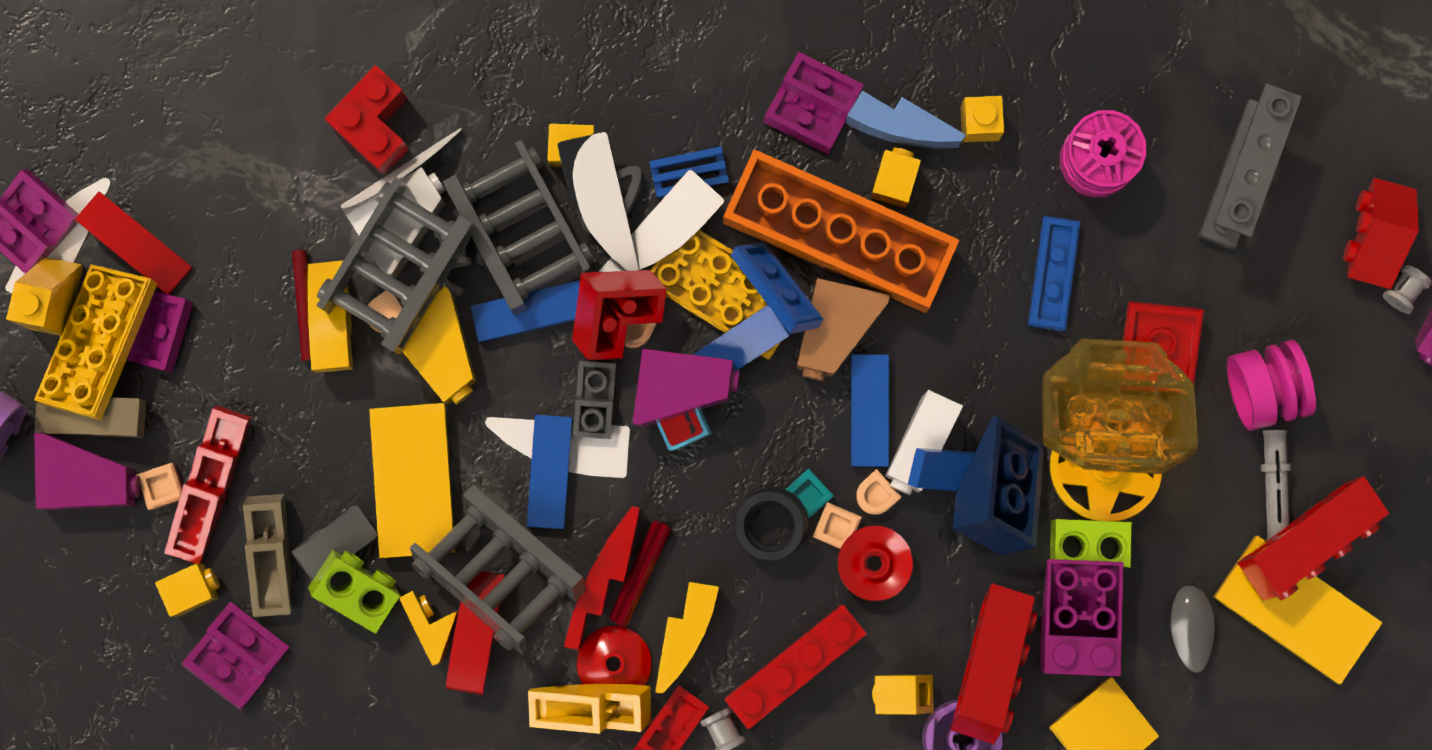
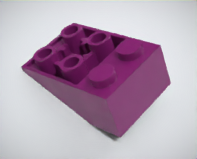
[1039,559,1123,676]

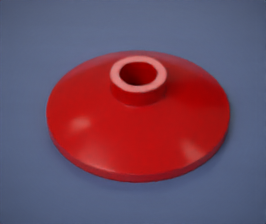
[837,526,913,601]
[577,626,652,685]

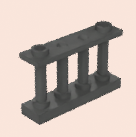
[1198,83,1302,250]
[442,140,595,316]
[316,176,477,356]
[409,485,586,656]

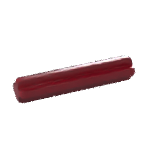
[609,520,671,626]

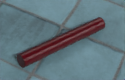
[292,250,311,362]

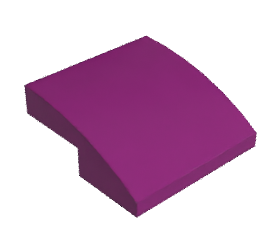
[763,52,864,155]
[0,169,79,273]
[126,291,193,373]
[182,602,289,711]

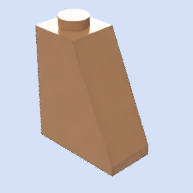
[796,278,890,381]

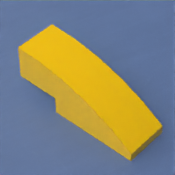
[308,260,353,373]
[655,582,719,693]
[528,684,651,734]

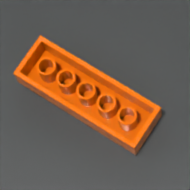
[723,149,960,313]

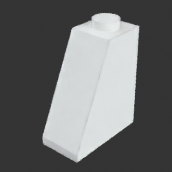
[346,167,446,278]
[885,390,963,495]

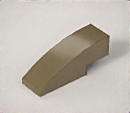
[34,397,146,438]
[243,494,292,617]

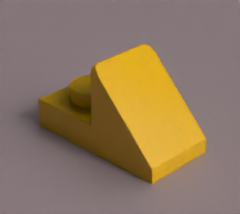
[399,591,459,666]

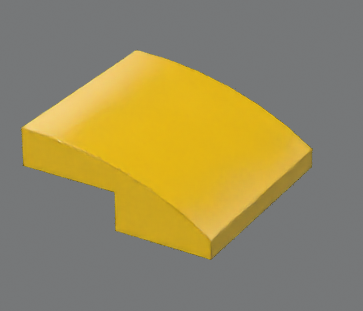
[1049,677,1159,750]

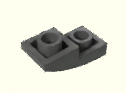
[573,359,617,439]
[291,505,378,581]

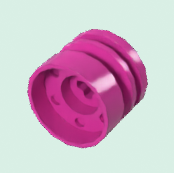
[1060,110,1146,198]
[1227,340,1316,431]

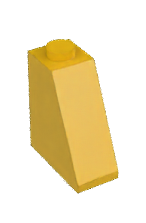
[6,257,84,336]
[402,286,476,405]

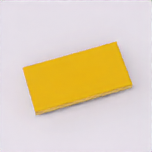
[651,230,808,361]
[34,264,157,421]
[369,403,456,559]
[1213,536,1382,685]

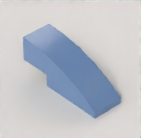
[845,91,965,149]

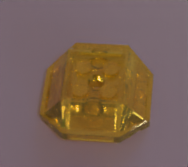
[1042,338,1198,474]

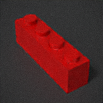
[1237,476,1390,601]
[950,583,1037,744]
[724,604,866,729]

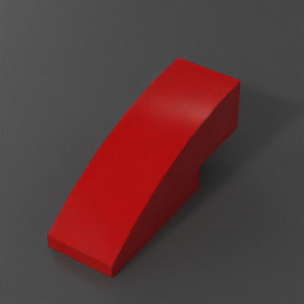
[74,191,193,295]
[446,571,505,695]

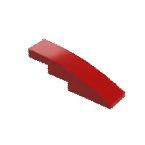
[164,405,252,564]
[564,506,641,650]
[633,686,709,750]

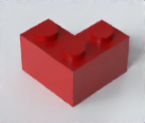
[324,65,409,176]
[1343,177,1419,289]
[572,270,667,360]

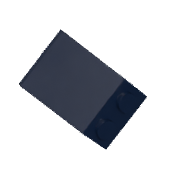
[953,416,1045,555]

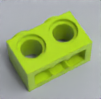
[1050,519,1132,568]
[308,550,400,634]

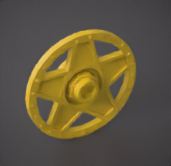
[1050,411,1163,522]

